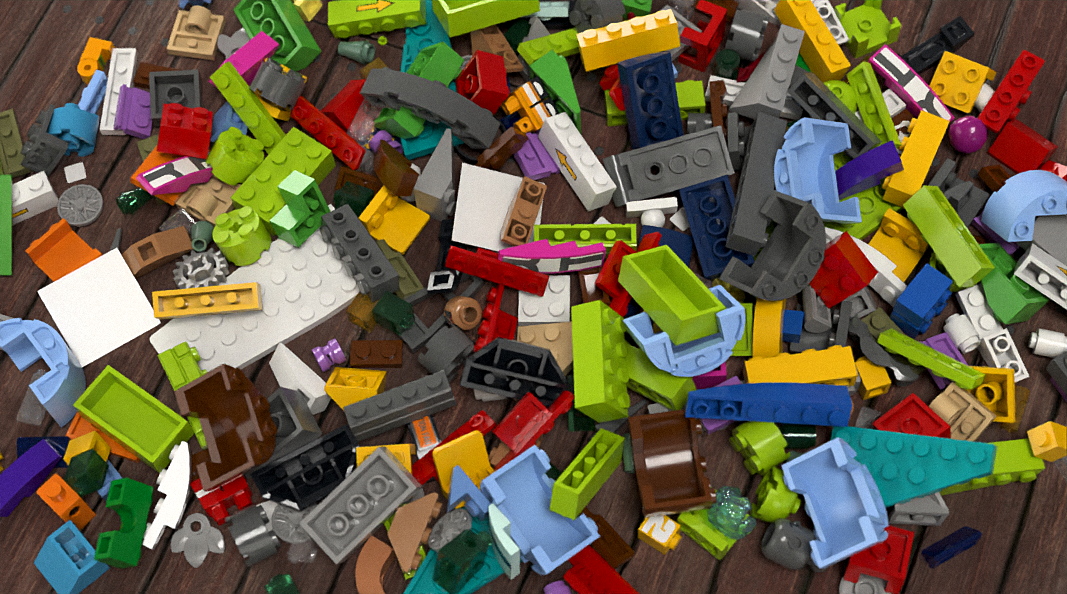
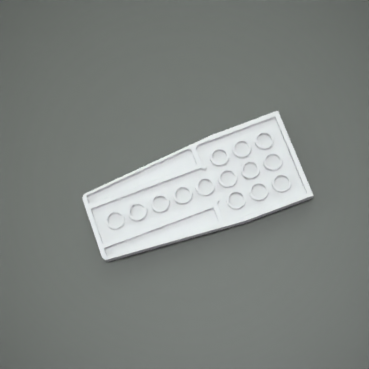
[150,204,363,372]

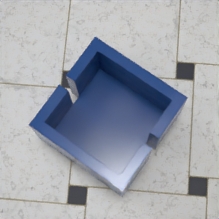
[890,263,953,340]

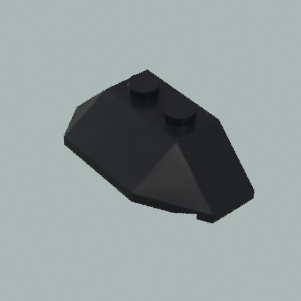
[460,337,570,407]
[251,424,359,511]

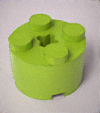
[206,127,264,186]
[212,206,271,266]
[729,421,791,475]

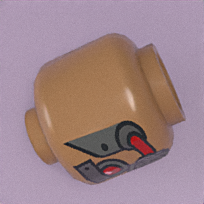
[444,296,482,330]

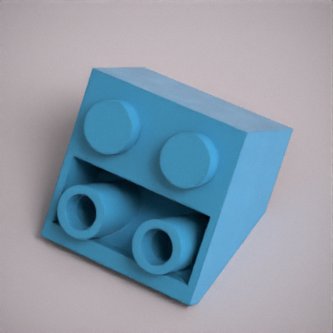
[34,520,110,594]

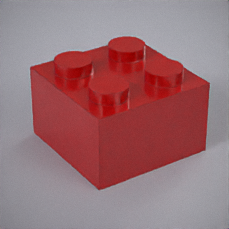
[455,50,509,115]
[157,103,213,159]
[809,231,878,309]

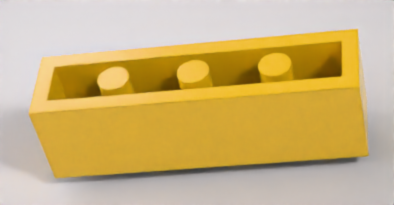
[774,0,851,83]
[576,9,680,71]
[882,110,950,208]
[152,282,263,320]
[743,345,858,387]

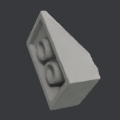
[413,129,457,222]

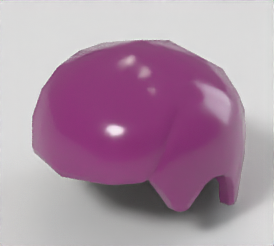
[948,116,987,154]

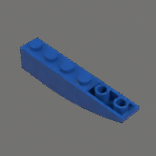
[685,382,852,427]

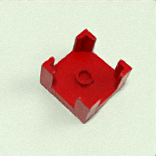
[678,0,727,73]
[872,393,951,439]
[843,525,914,594]

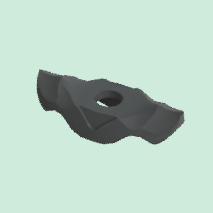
[848,314,920,387]

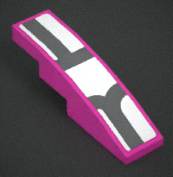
[868,44,955,125]
[136,151,214,195]
[498,239,606,273]

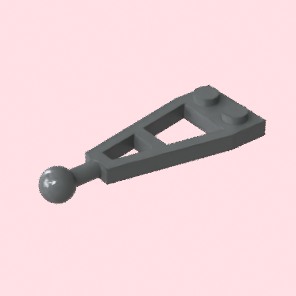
[381,251,498,353]

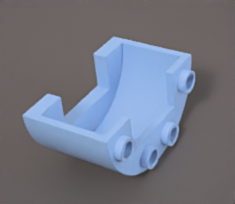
[774,117,862,224]
[981,170,1067,242]
[623,285,745,377]
[0,318,86,428]
[782,437,889,569]
[480,445,600,575]

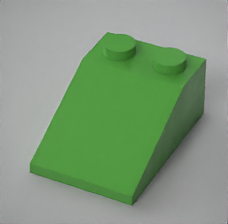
[529,50,581,134]
[979,243,1049,325]

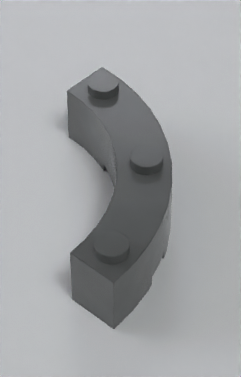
[360,67,501,148]

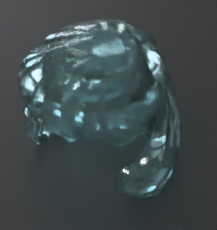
[707,486,756,540]

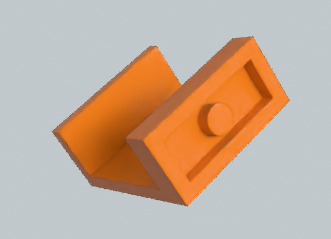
[25,218,102,282]

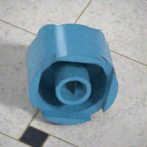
[46,103,99,156]

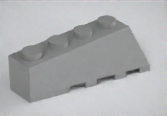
[728,24,805,119]

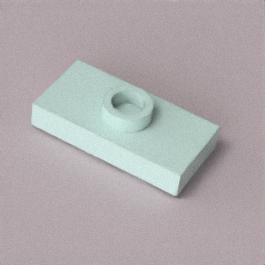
[522,1,569,20]

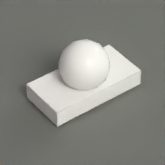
[626,197,678,228]

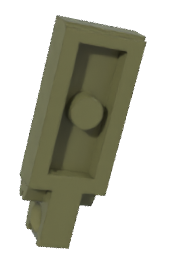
[376,239,424,301]

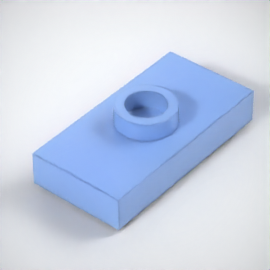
[78,70,108,114]

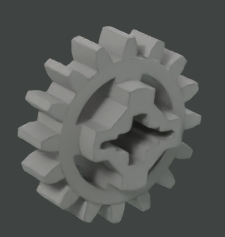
[173,248,230,289]

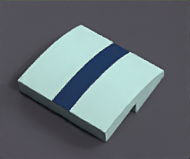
[489,503,520,580]

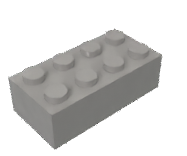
[299,446,423,565]

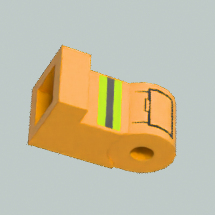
[77,37,115,85]

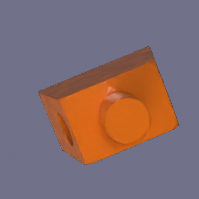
[36,473,96,530]

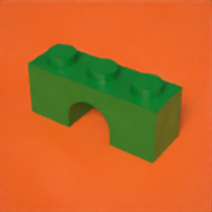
[94,477,154,569]

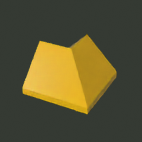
[966,366,1015,423]
[325,367,387,410]

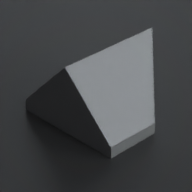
[888,492,949,526]

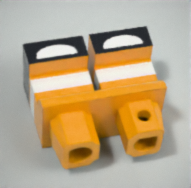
[501,76,560,133]

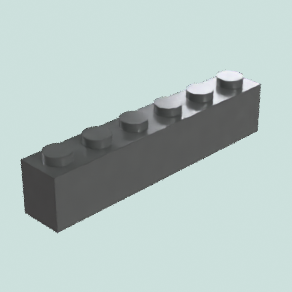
[725,112,787,256]

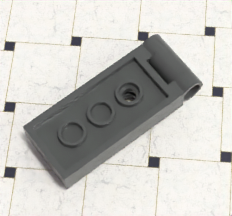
[602,125,735,207]

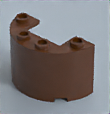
[174,364,277,491]
[628,409,717,518]

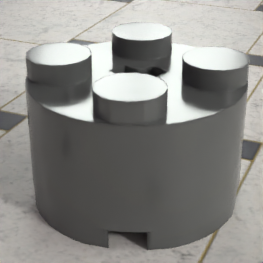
[570,0,626,34]
[723,8,769,62]
[249,58,306,110]
[418,323,475,384]
[225,503,281,567]

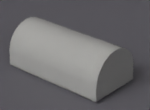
[802,284,832,333]

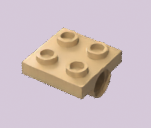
[167,5,226,60]
[176,175,241,227]
[928,381,997,442]

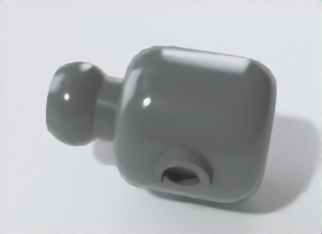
[761,518,828,573]

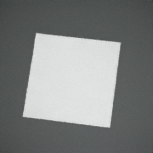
[452,163,545,251]
[37,248,161,367]

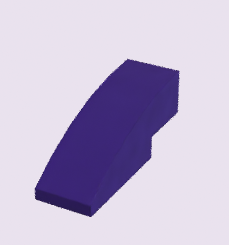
[835,140,904,200]
[0,439,62,517]

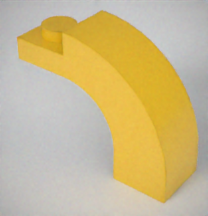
[753,297,787,358]

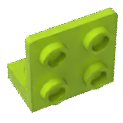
[677,489,753,561]

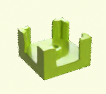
[834,0,901,59]

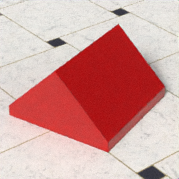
[321,80,382,140]
[987,119,1058,174]

